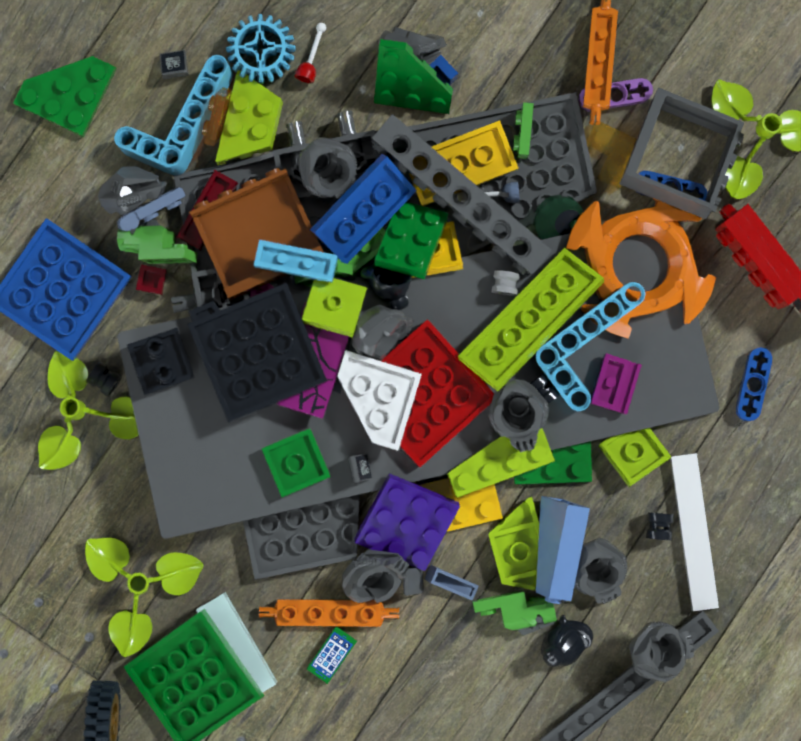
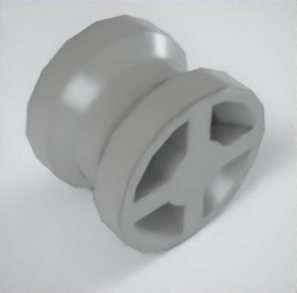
[491,271,520,296]

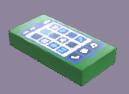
[307,626,358,684]

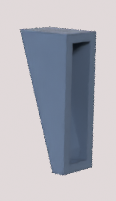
[424,565,479,601]

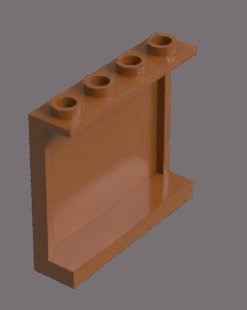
[189,168,324,301]

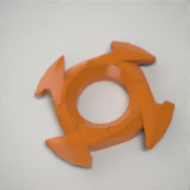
[566,197,716,339]

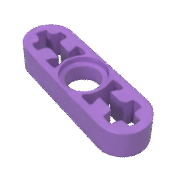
[578,78,653,111]

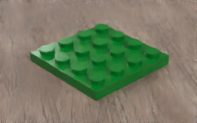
[124,609,265,741]

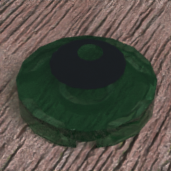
[533,195,583,240]

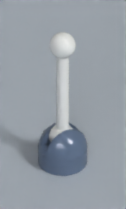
[457,182,520,203]

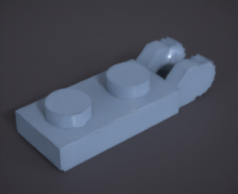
[116,187,186,232]

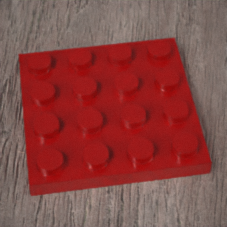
[381,319,494,468]

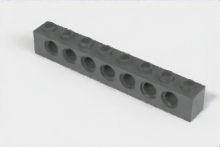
[371,114,553,276]

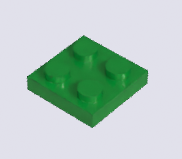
[261,428,331,497]

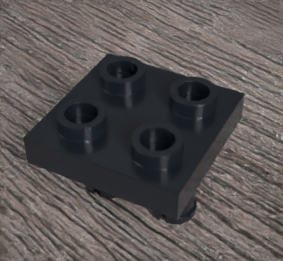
[127,327,195,395]

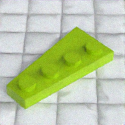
[447,428,555,498]

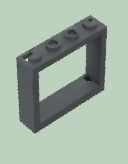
[619,87,744,219]

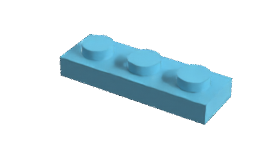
[254,240,338,283]

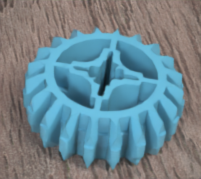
[226,14,296,84]

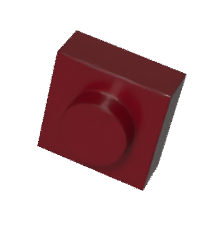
[136,264,167,295]

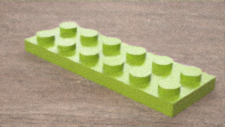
[458,248,604,392]

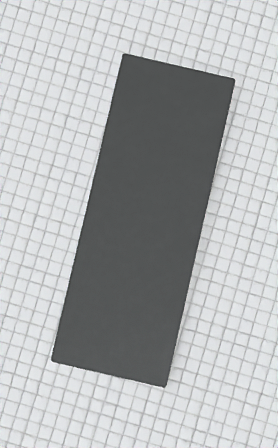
[117,234,720,539]

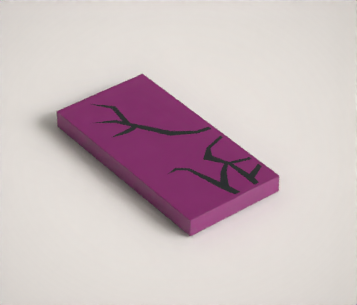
[276,302,349,419]

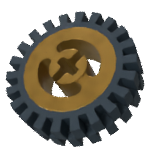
[84,680,121,741]

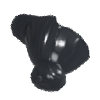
[360,263,411,310]
[541,615,593,667]

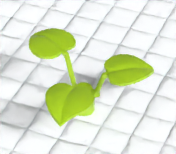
[711,79,801,200]
[38,351,139,470]
[85,538,204,657]

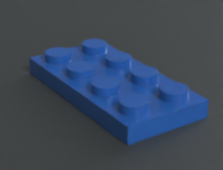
[310,154,417,264]

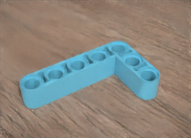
[114,55,234,176]
[536,282,645,411]

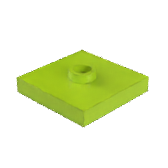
[302,278,367,337]
[598,428,671,488]

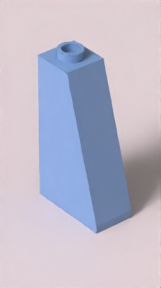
[536,496,590,604]

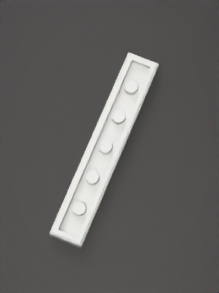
[670,453,719,611]

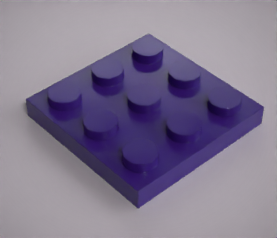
[354,473,460,571]

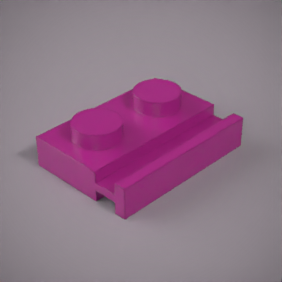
[590,353,642,415]

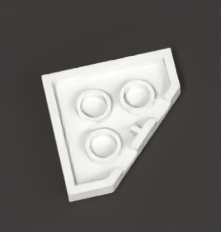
[337,350,422,451]

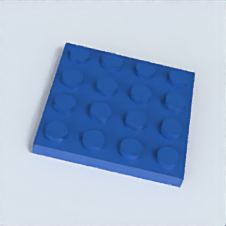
[0,218,132,361]

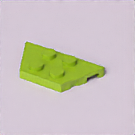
[215,71,283,165]
[488,497,539,591]

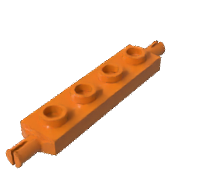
[583,0,618,125]
[259,599,399,627]

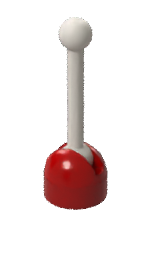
[294,23,326,84]

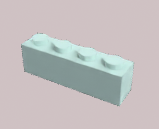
[196,592,278,692]

